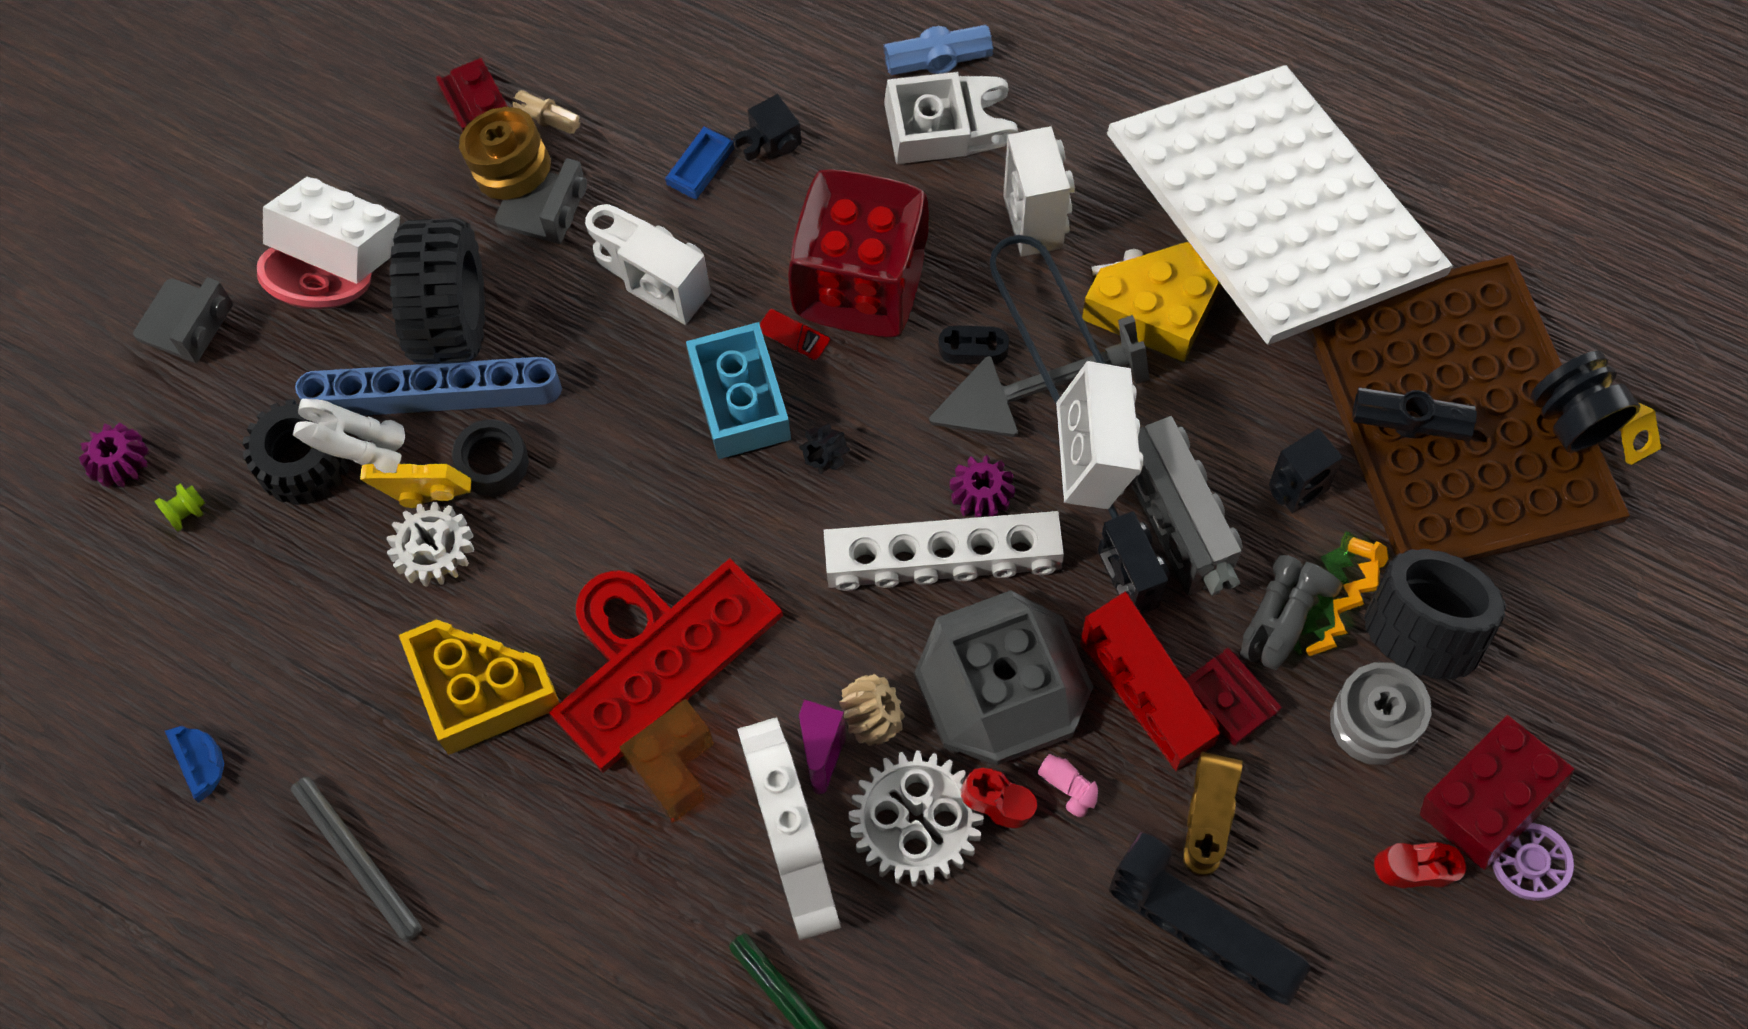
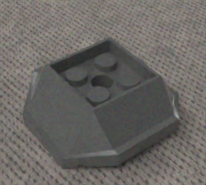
[915,590,1094,765]

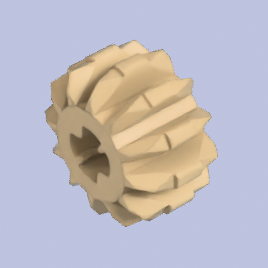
[839,674,905,746]

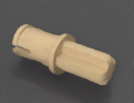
[512,90,580,134]

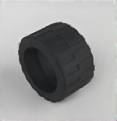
[1364,549,1506,680]

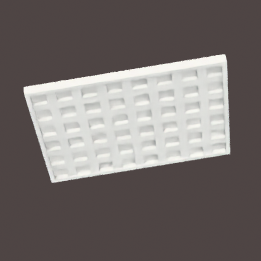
[1107,65,1453,345]

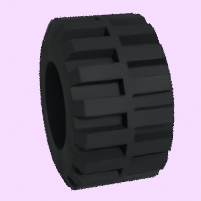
[242,399,350,505]

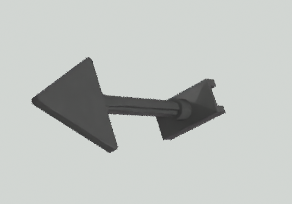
[929,315,1150,437]

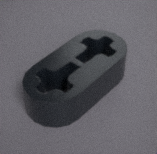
[938,325,1009,364]

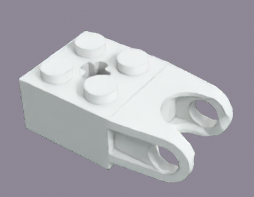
[884,72,1018,164]
[585,204,711,325]

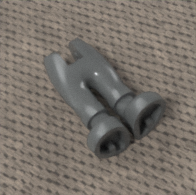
[1240,555,1343,671]

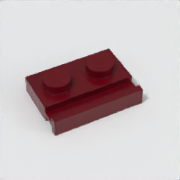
[435,57,508,132]
[1185,647,1282,747]

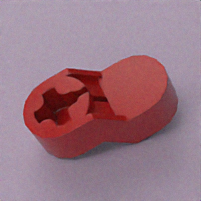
[961,768,1037,829]
[1374,842,1466,888]

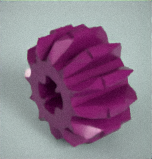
[78,422,149,489]
[950,454,1015,518]

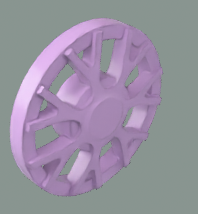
[1492,823,1574,901]

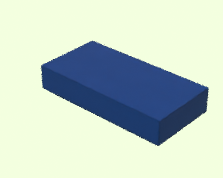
[665,126,735,200]

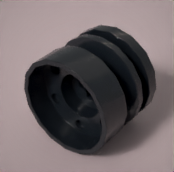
[1530,351,1641,453]

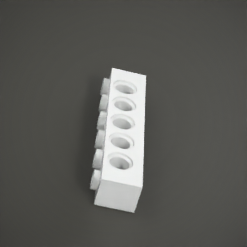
[824,511,1064,591]

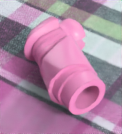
[1038,754,1098,818]

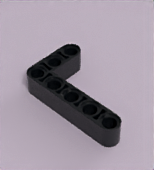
[1109,832,1311,1005]

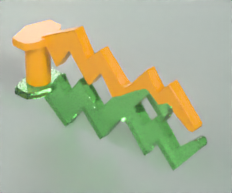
[1294,531,1388,656]

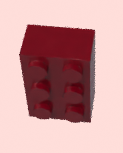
[1419,715,1575,871]

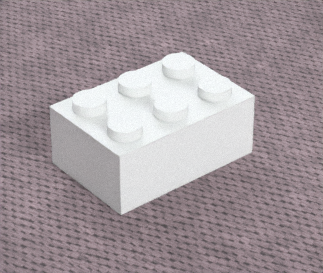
[1003,126,1075,257]
[263,176,400,284]
[1056,361,1143,509]

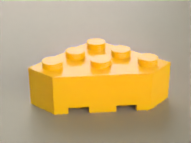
[1082,241,1222,362]
[399,619,560,755]

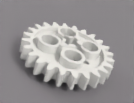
[849,751,983,886]

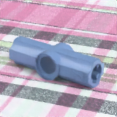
[884,25,993,75]

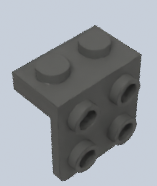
[495,158,587,244]
[133,277,233,364]

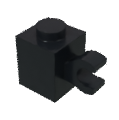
[734,94,802,161]

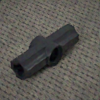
[1352,387,1477,441]

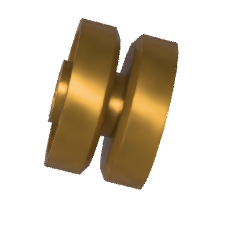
[459,107,551,200]

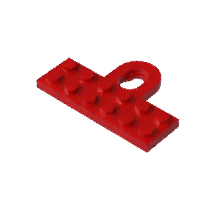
[549,558,783,773]

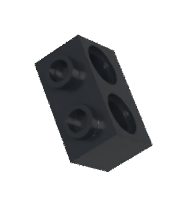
[1268,428,1343,513]

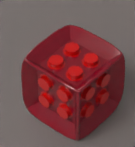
[788,169,929,337]

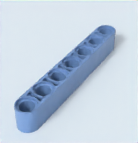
[295,357,562,416]

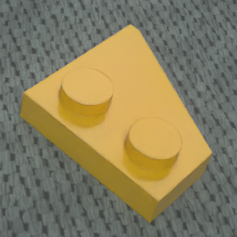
[360,464,471,508]

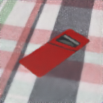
[760,309,830,360]

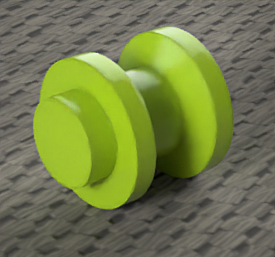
[154,483,206,532]

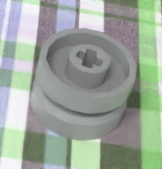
[1330,662,1432,765]

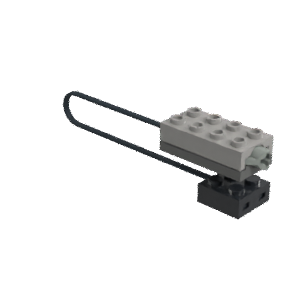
[990,235,1243,615]

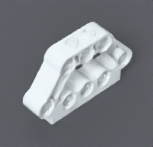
[737,717,841,941]

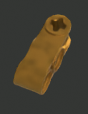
[1183,752,1242,876]

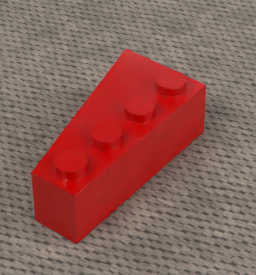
[1080,591,1220,771]

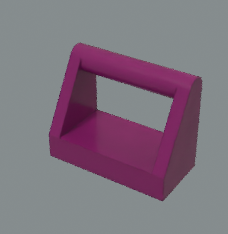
[799,699,846,794]

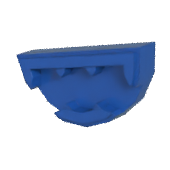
[165,726,224,803]

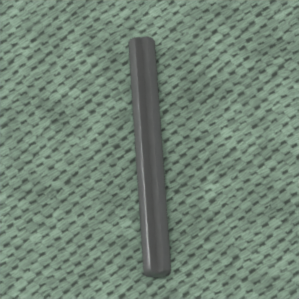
[291,776,422,942]

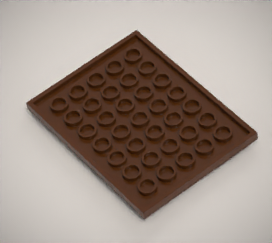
[1306,254,1630,562]

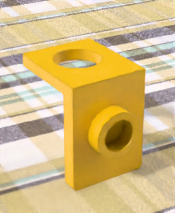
[1619,402,1661,465]

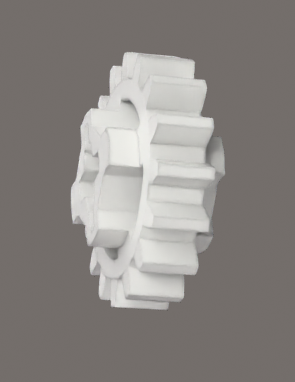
[387,502,474,587]

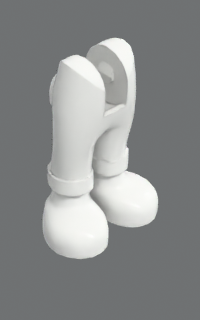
[293,399,405,473]

